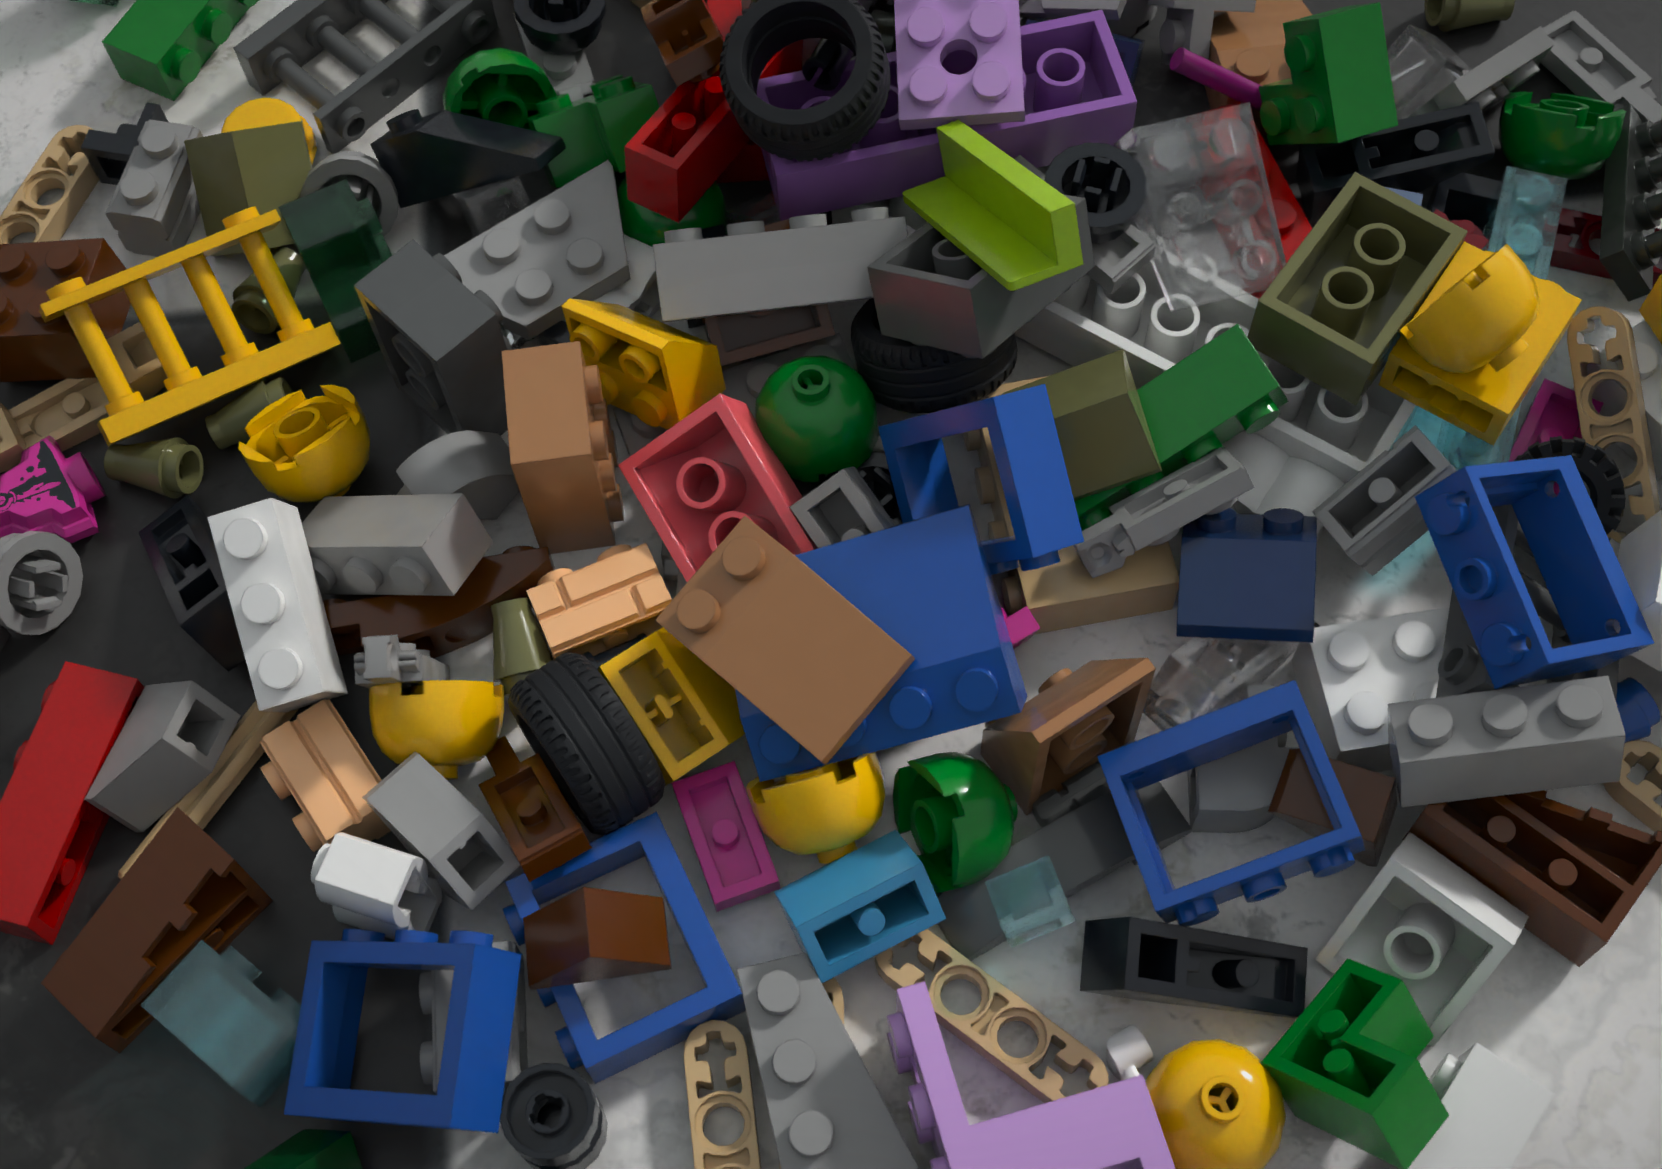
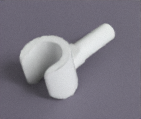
[1106,1024,1154,1080]

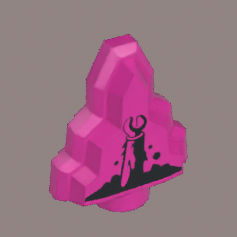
[0,435,106,544]

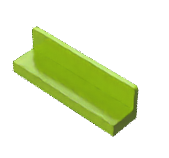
[902,119,1083,291]

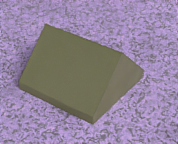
[184,121,321,257]
[1002,349,1162,501]

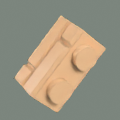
[526,543,672,661]
[260,699,391,852]

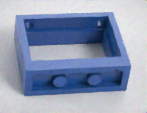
[878,384,1084,575]
[1415,455,1654,690]
[1097,680,1365,927]
[502,812,746,1084]
[284,929,522,1133]

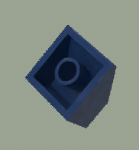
[1176,508,1317,643]

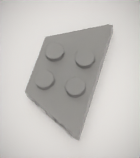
[1407,26,1554,118]
[444,160,630,340]

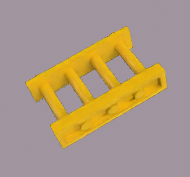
[39,206,341,446]

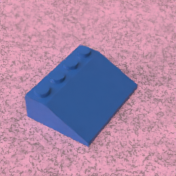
[735,504,1028,782]

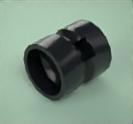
[500,1063,608,1169]

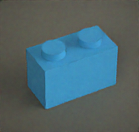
[774,830,946,983]

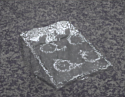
[1114,102,1286,312]

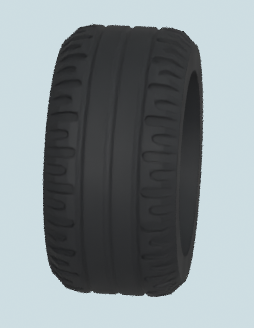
[720,0,891,161]
[851,298,1018,413]
[508,652,665,835]

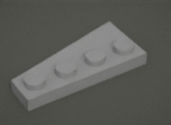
[737,952,919,1169]

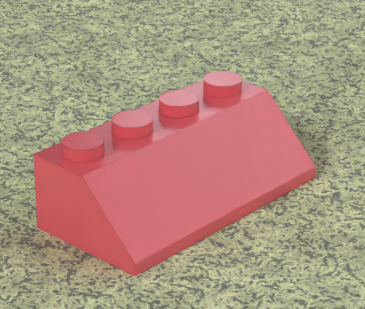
[618,393,818,582]

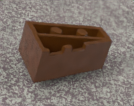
[1402,790,1662,967]
[41,807,273,1053]

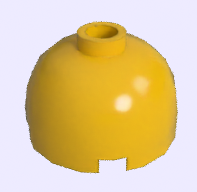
[1398,244,1540,373]
[238,384,370,502]
[369,680,504,780]
[746,752,885,863]
[1145,1039,1286,1169]

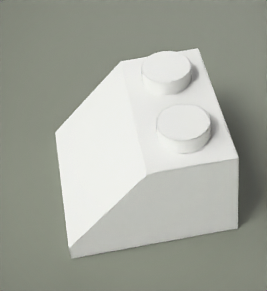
[1315,832,1529,1048]

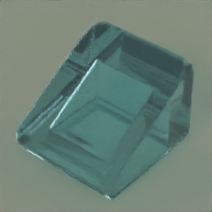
[985,855,1076,947]

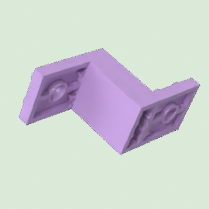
[894,0,1025,130]
[886,981,1176,1169]

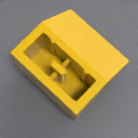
[561,298,726,430]
[597,628,745,786]

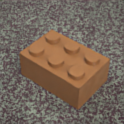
[501,341,624,554]

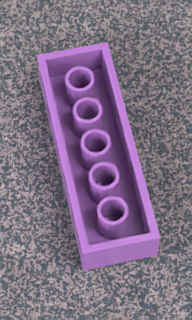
[757,10,1137,221]

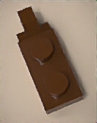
[478,736,592,882]

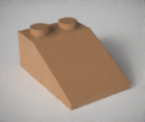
[1205,0,1312,136]
[655,516,915,765]
[980,658,1156,816]

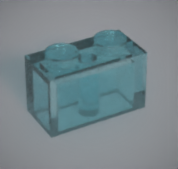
[141,940,301,1107]

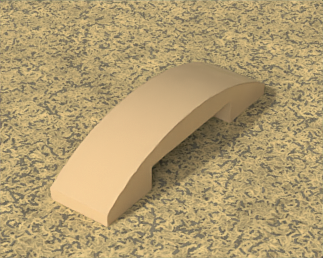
[0,322,188,473]

